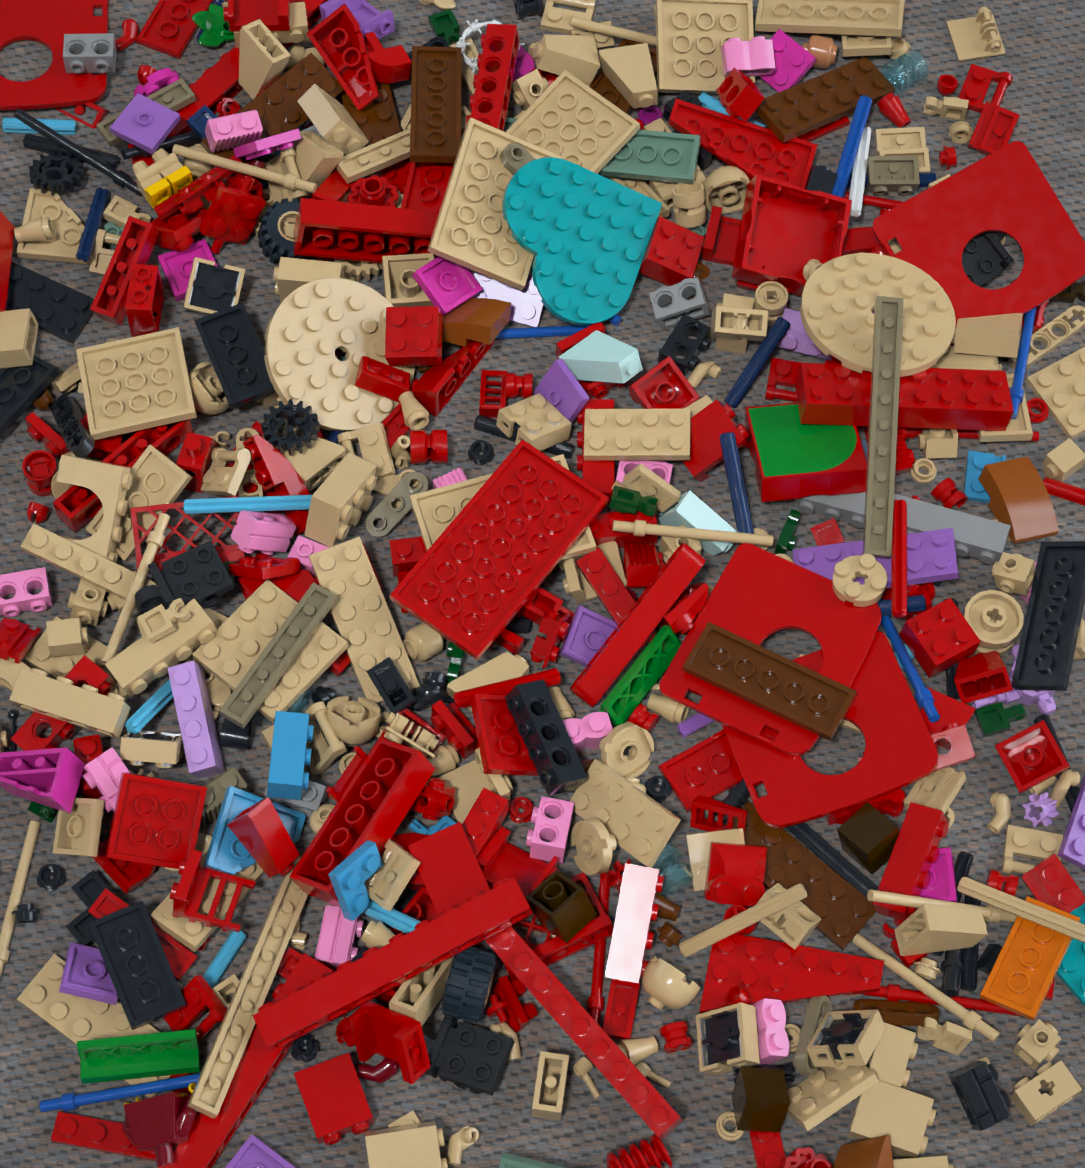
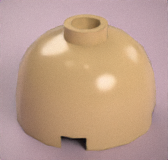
[703,166,750,214]
[189,362,230,415]
[326,696,381,747]
[642,956,700,1010]

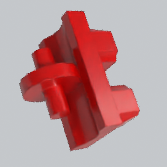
[486,975,538,1033]

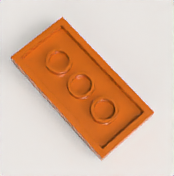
[980,896,1080,1021]

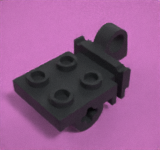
[962,232,1015,287]
[134,540,234,615]
[423,1015,514,1096]

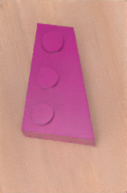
[0,747,85,814]

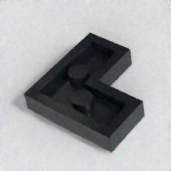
[66,870,115,946]

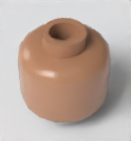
[803,35,838,69]

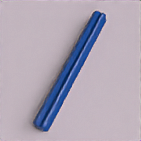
[831,95,872,198]

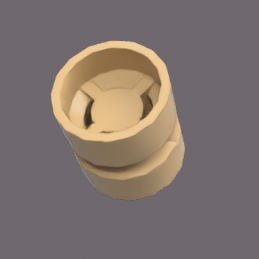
[672,181,707,228]
[753,281,788,327]

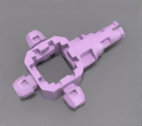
[969,644,1056,715]

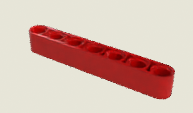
[570,542,706,707]

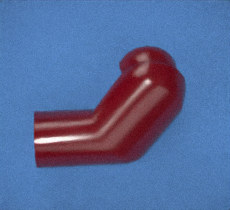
[357,1057,399,1083]

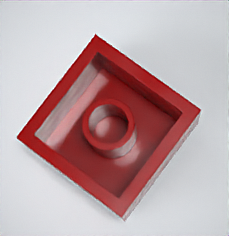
[638,216,704,286]
[385,306,443,366]
[899,598,981,678]

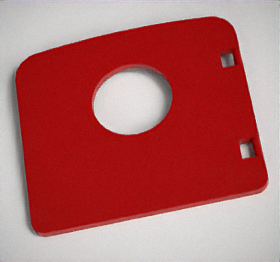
[0,0,108,110]
[872,141,1085,346]
[659,543,881,756]
[721,631,938,828]

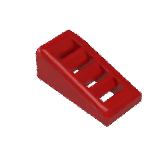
[479,370,507,418]
[690,795,747,837]

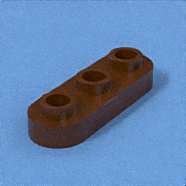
[853,999,940,1027]

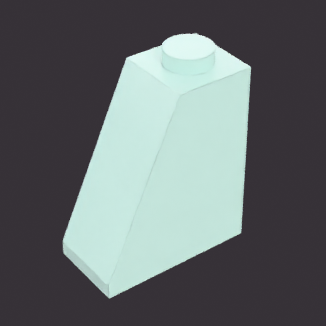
[559,330,643,383]
[656,491,737,556]

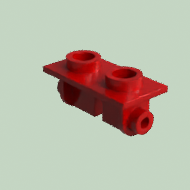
[172,171,226,216]
[530,609,570,669]

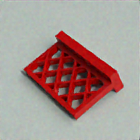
[130,496,246,570]
[500,872,613,980]

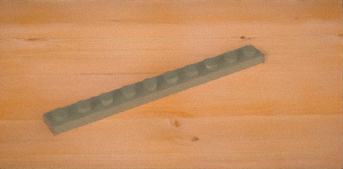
[862,296,904,559]

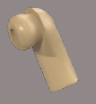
[284,44,306,69]
[687,361,722,389]
[1049,769,1080,807]
[987,792,1012,834]
[447,1126,479,1166]

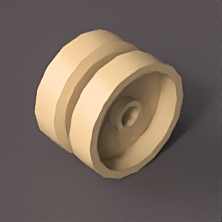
[963,590,1024,656]

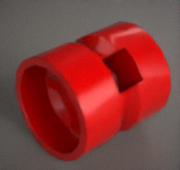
[410,429,448,464]
[22,450,59,496]

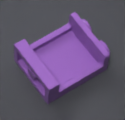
[319,0,395,39]

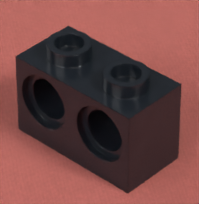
[658,314,712,376]

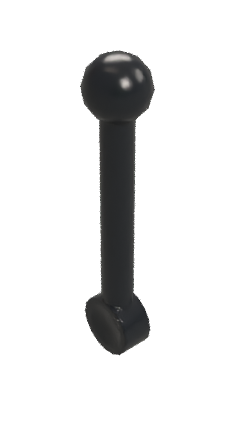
[8,709,19,752]

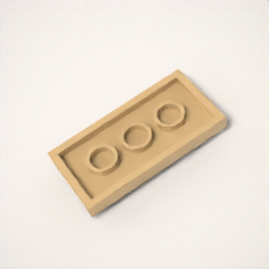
[584,409,690,461]
[86,445,193,562]
[24,616,128,701]
[570,759,681,868]
[150,852,265,952]

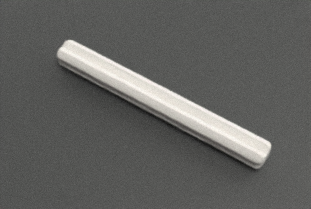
[849,127,871,217]

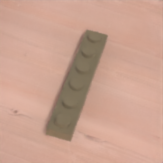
[219,582,337,729]

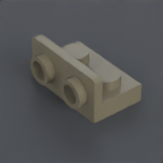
[866,155,920,196]

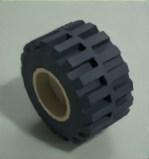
[257,198,314,264]
[442,947,498,1024]

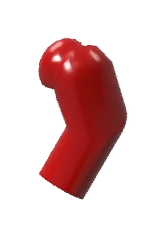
[115,19,138,52]

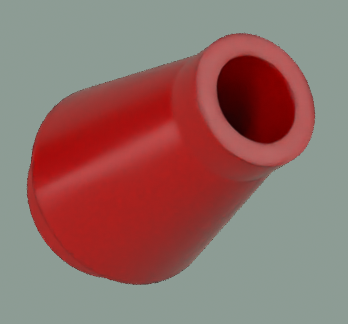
[877,92,911,128]

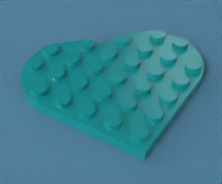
[502,157,662,326]

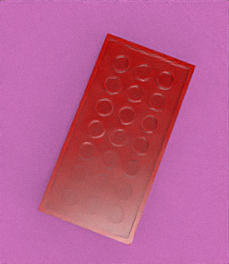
[390,439,609,661]

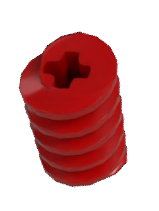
[606,1134,672,1168]

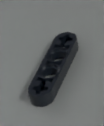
[51,394,95,458]

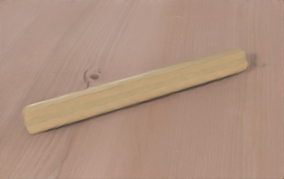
[957,877,1085,943]
[679,884,807,957]

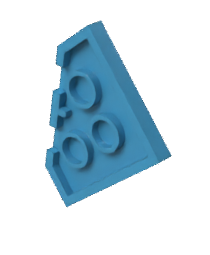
[204,786,306,875]

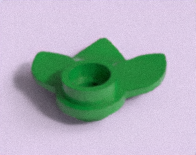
[191,4,235,47]

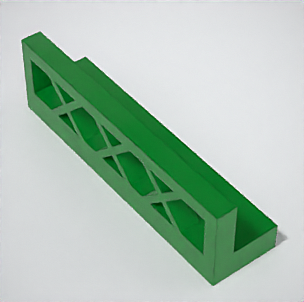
[598,625,681,727]
[77,1029,200,1084]

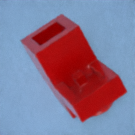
[364,32,412,83]

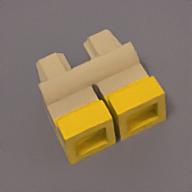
[132,148,193,210]

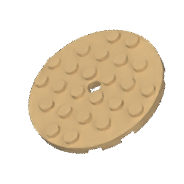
[800,252,956,377]
[264,278,415,432]

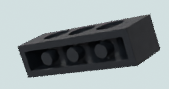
[505,679,588,796]

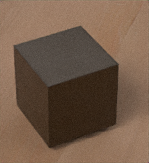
[837,802,899,875]
[526,869,597,943]
[731,1067,790,1132]

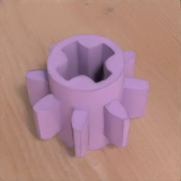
[1022,792,1059,827]

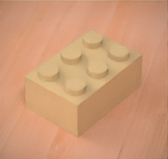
[304,452,377,547]

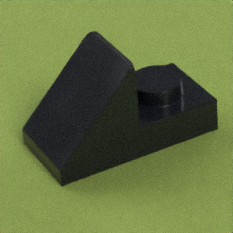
[366,657,417,714]

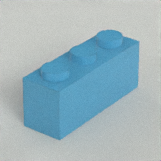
[267,711,314,800]

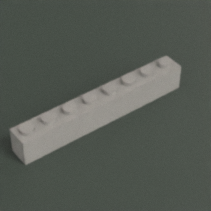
[795,492,1011,564]

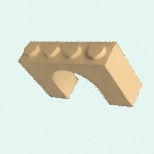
[42,455,132,564]

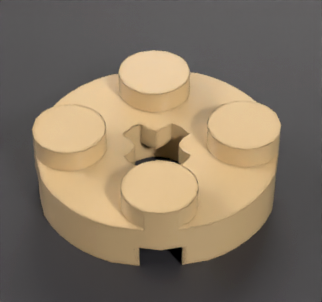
[832,554,887,607]
[599,722,654,778]
[571,817,617,875]

